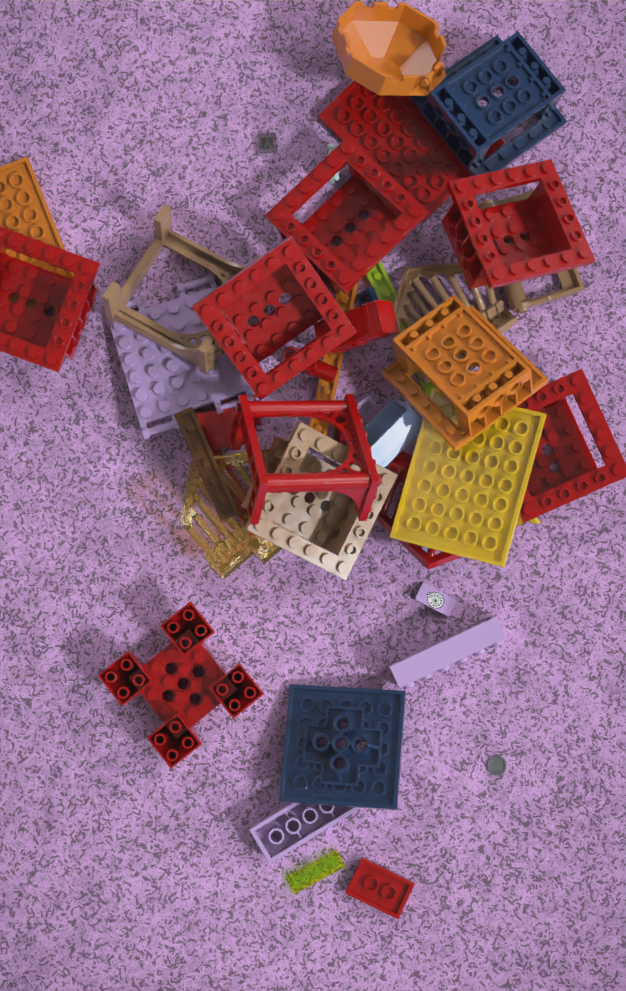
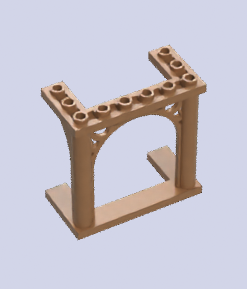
[102,204,261,375]

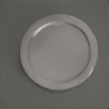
[487,756,507,775]

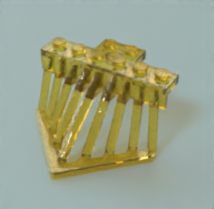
[180,449,308,580]

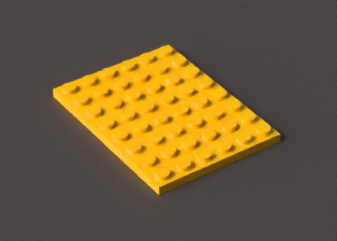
[390,388,546,568]

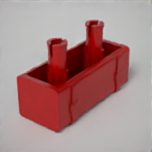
[314,300,399,355]

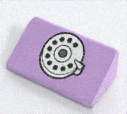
[414,583,457,617]

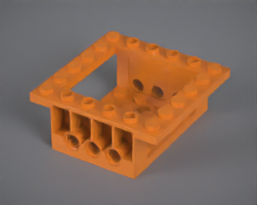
[382,295,548,452]

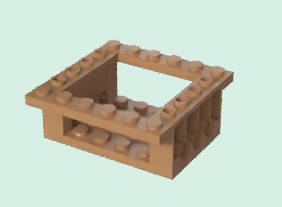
[241,421,398,580]

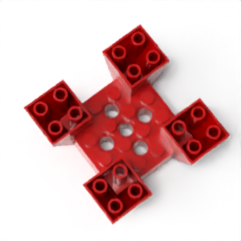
[97,601,264,769]

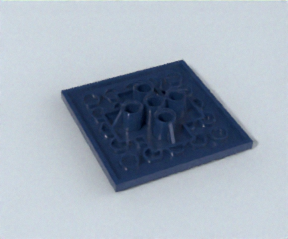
[279,684,406,811]

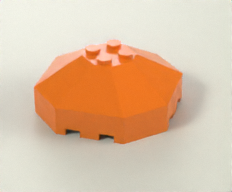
[332,1,447,96]

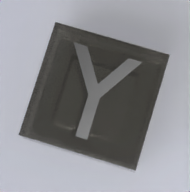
[257,133,278,154]

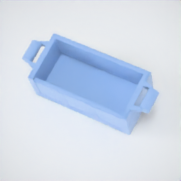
[337,396,422,468]

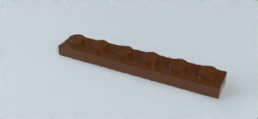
[174,407,239,522]

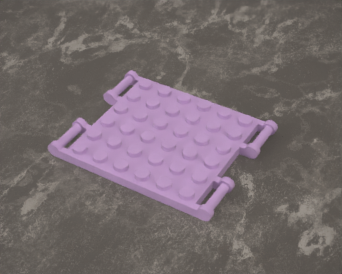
[104,273,254,440]

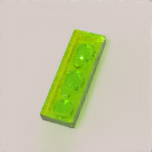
[285,848,346,895]

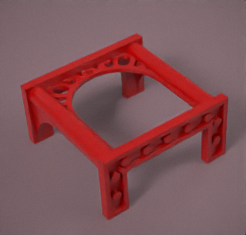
[230,394,381,525]

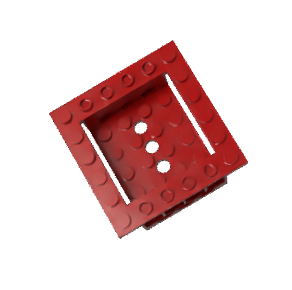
[265,136,429,294]
[441,159,595,289]
[0,226,101,373]
[192,236,357,401]
[517,369,626,523]

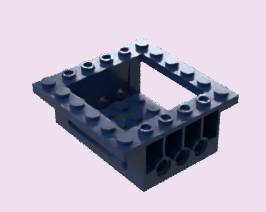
[409,31,567,176]

